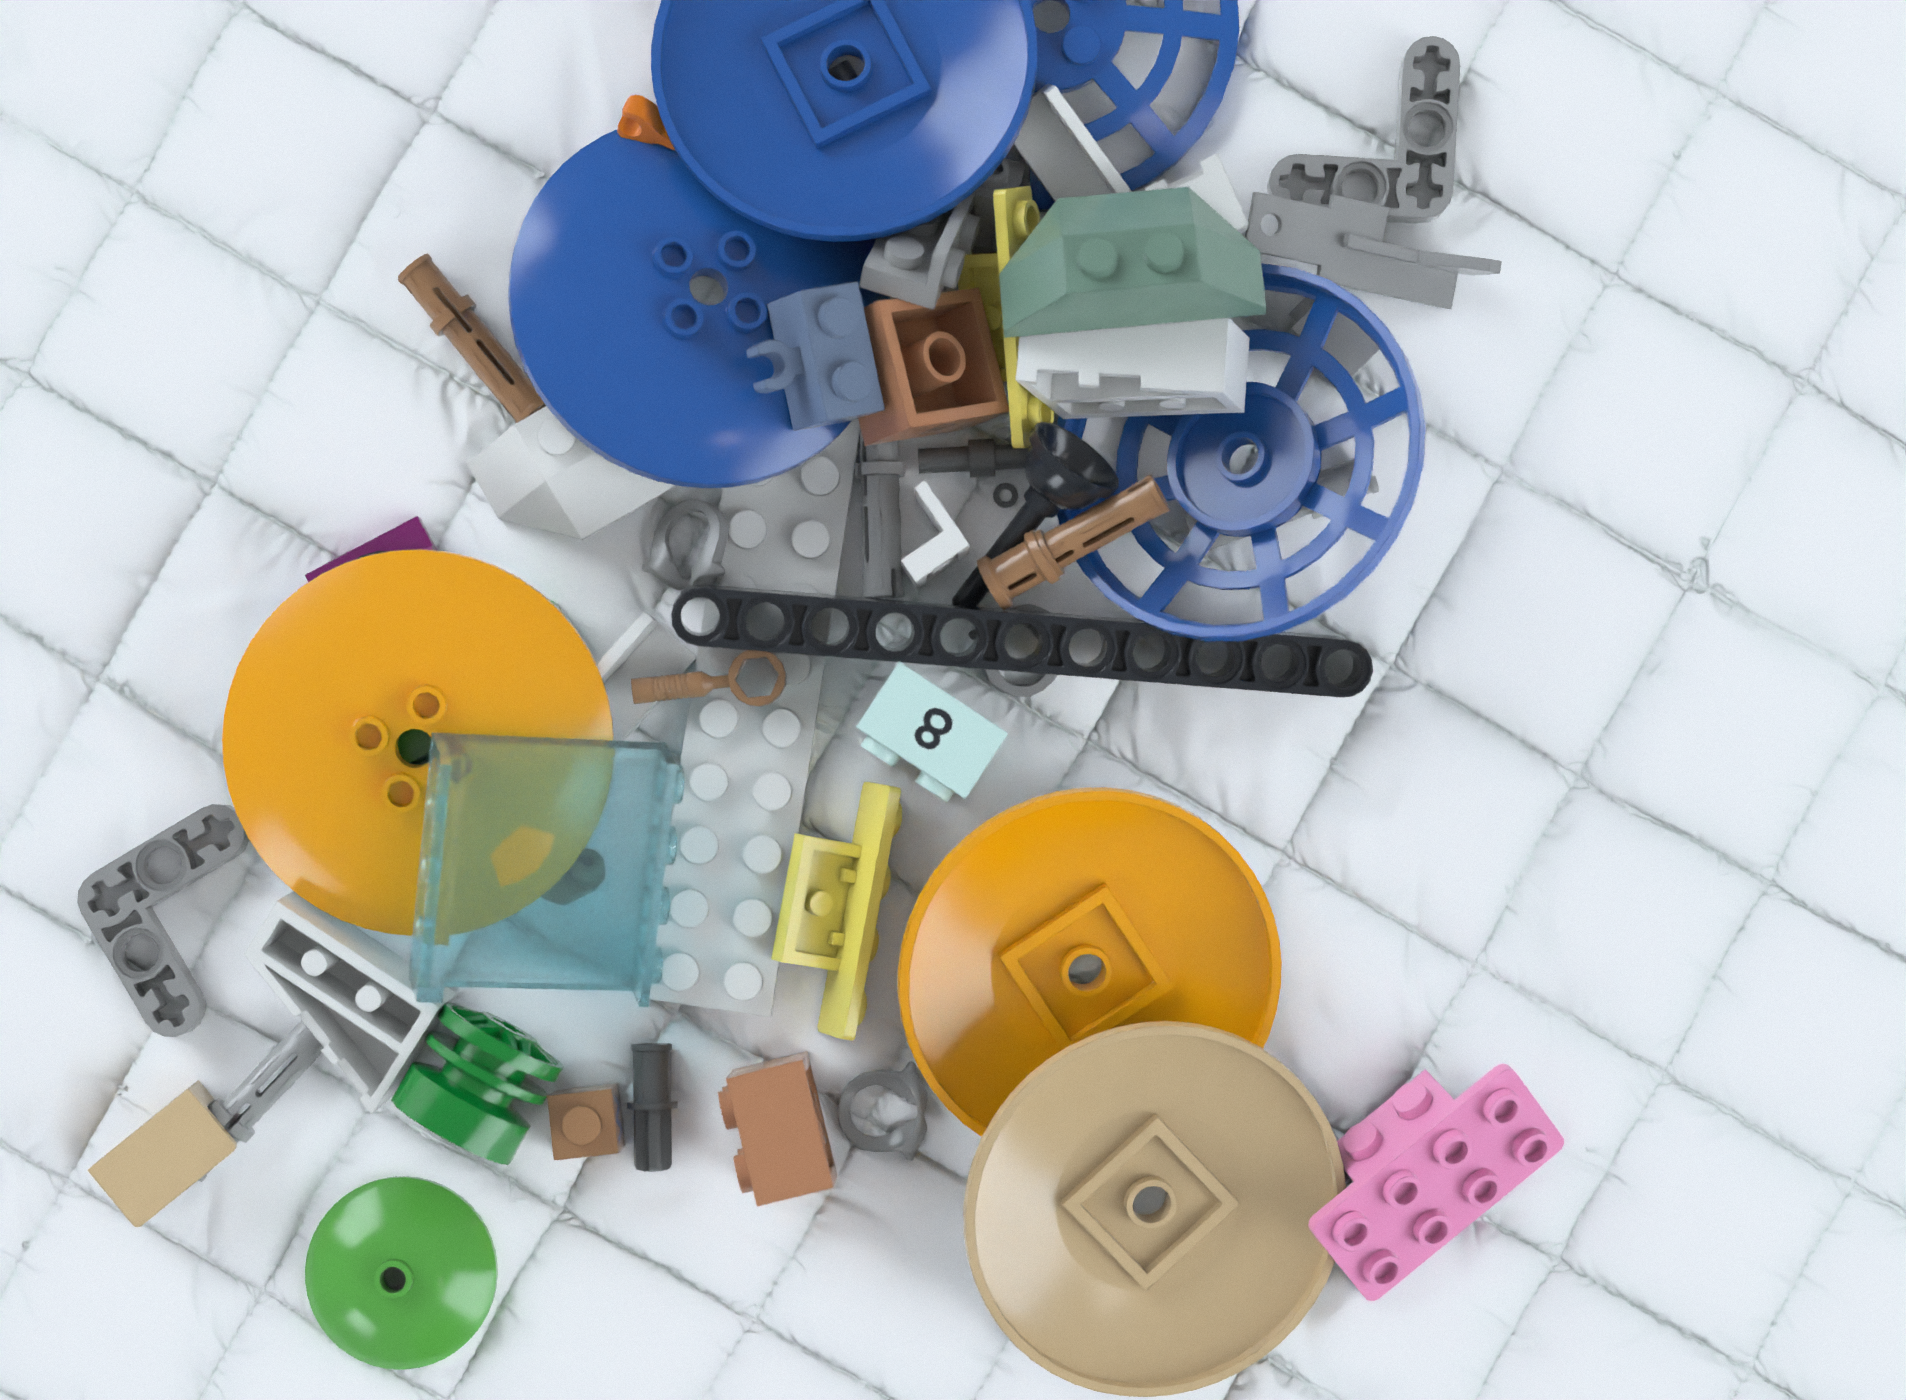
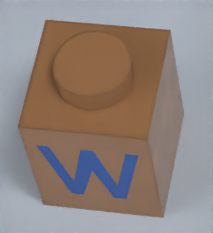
[547,1083,625,1161]

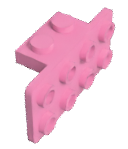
[1308,1064,1564,1301]

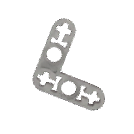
[1266,36,1460,224]
[77,804,250,1037]

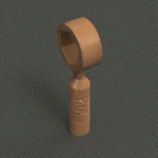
[631,650,787,707]

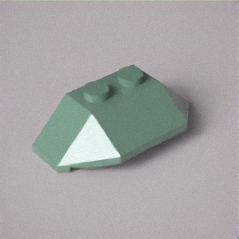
[999,187,1266,338]

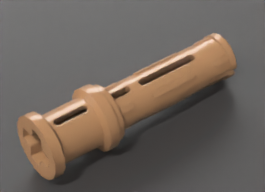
[976,474,1170,610]

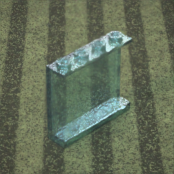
[408,733,684,1007]

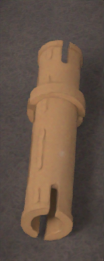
[397,253,546,424]

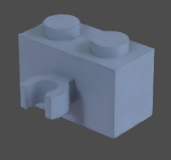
[746,281,885,431]

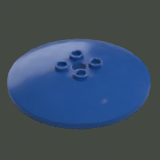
[651,0,1038,242]
[508,130,891,489]

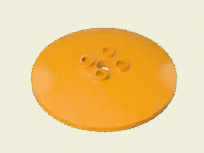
[222,549,614,936]
[897,787,1282,1137]

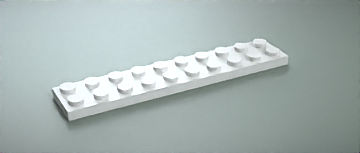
[644,419,860,1018]

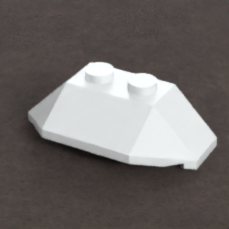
[467,406,677,540]

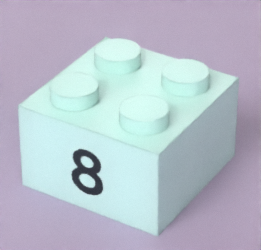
[856,661,1009,802]

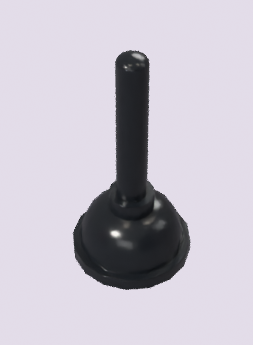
[952,422,1119,607]

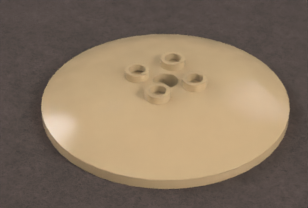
[963,1021,1346,1397]

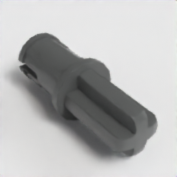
[627,1043,678,1172]

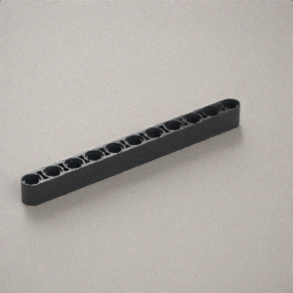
[671,584,1373,698]

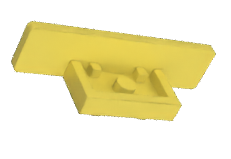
[958,186,1054,449]
[771,781,902,1041]

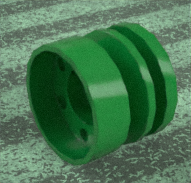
[391,1002,564,1165]

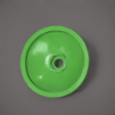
[305,1176,498,1370]

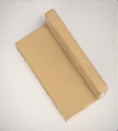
[87,1080,237,1227]

